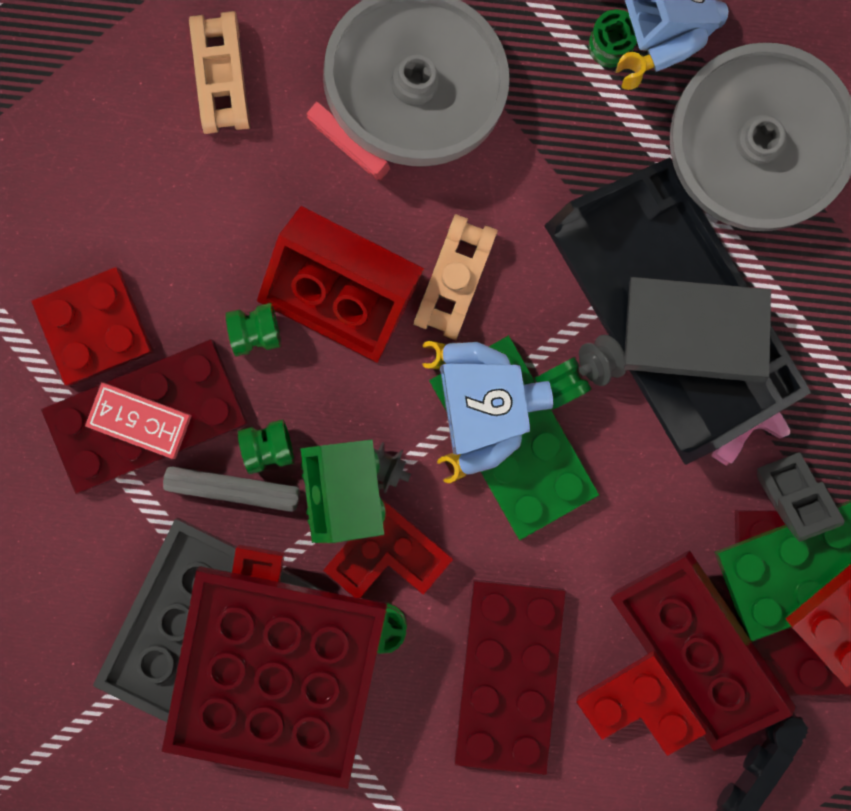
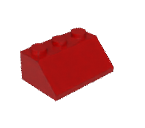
[256,206,425,363]

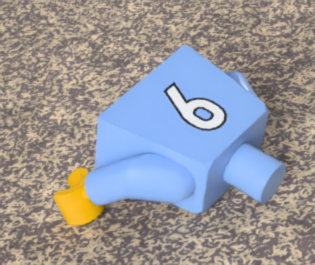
[615,0,728,90]
[422,341,553,483]

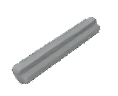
[163,467,300,512]

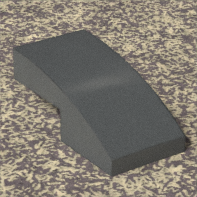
[757,452,844,542]

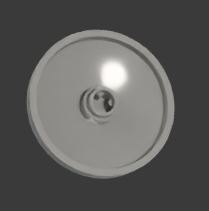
[323,0,509,166]
[670,43,851,231]

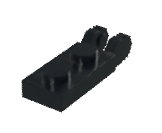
[716,713,809,811]

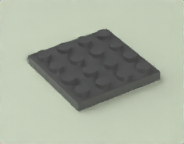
[93,518,328,722]

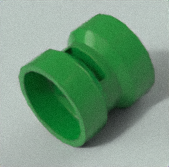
[588,9,637,68]
[225,303,281,357]
[238,419,295,474]

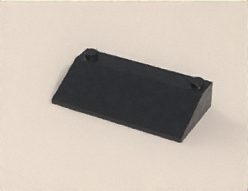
[544,157,812,465]

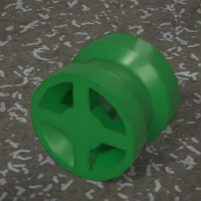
[534,357,592,411]
[377,603,407,654]

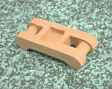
[189,11,250,134]
[413,214,498,341]

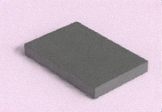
[624,277,771,383]

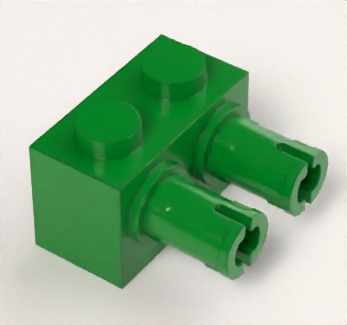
[300,439,385,543]

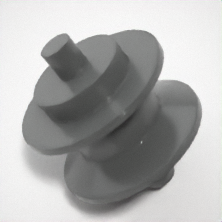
[579,335,627,386]
[374,442,411,493]

